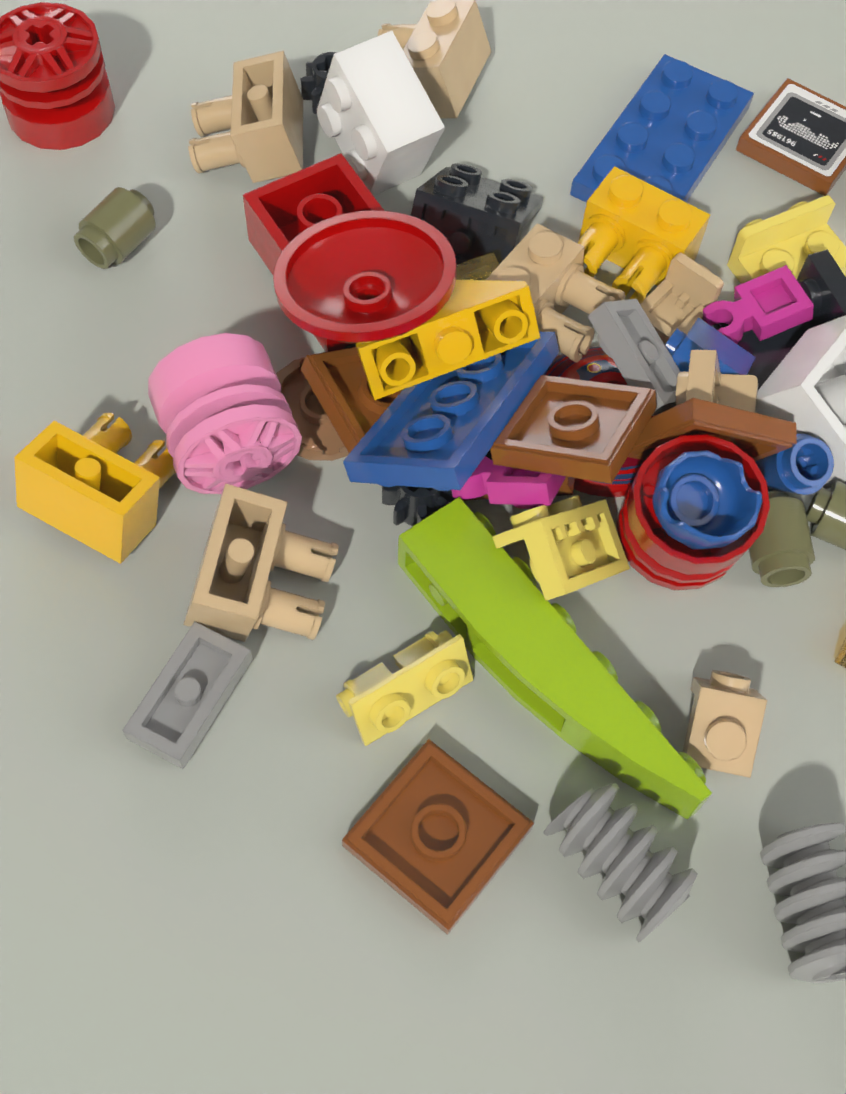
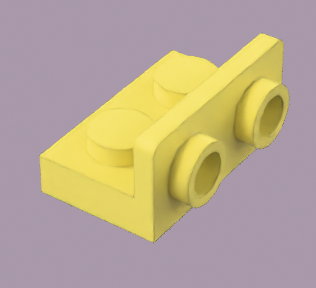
[727,195,846,284]
[492,495,630,601]

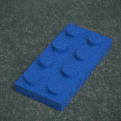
[570,54,754,203]
[343,332,559,491]

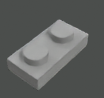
[588,299,680,416]
[122,621,253,769]

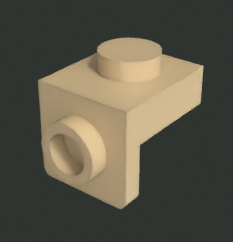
[640,253,724,345]
[676,350,758,413]
[683,670,767,778]

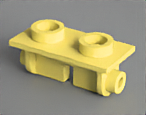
[336,630,474,746]

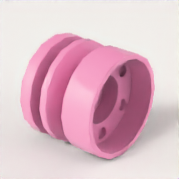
[148,333,302,494]

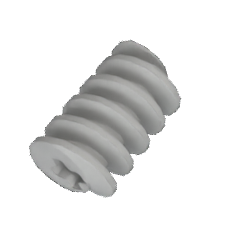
[544,782,697,943]
[760,823,846,983]

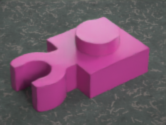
[703,265,814,344]
[451,456,566,509]

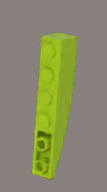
[398,497,712,820]

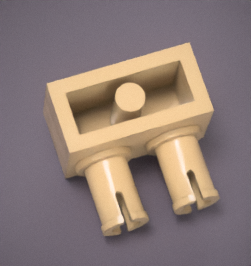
[378,0,491,118]
[188,50,303,183]
[486,223,625,362]
[183,483,339,642]

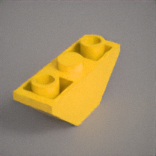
[356,280,540,400]

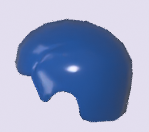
[652,450,762,549]

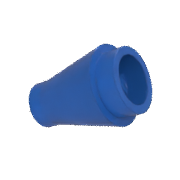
[755,434,834,495]

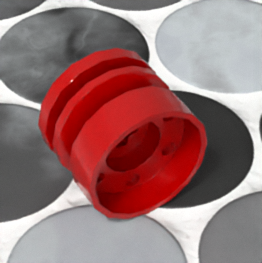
[0,2,115,150]
[617,434,770,590]

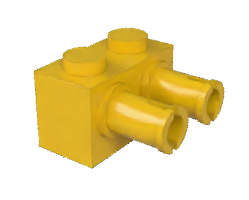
[577,166,711,303]
[14,413,176,564]

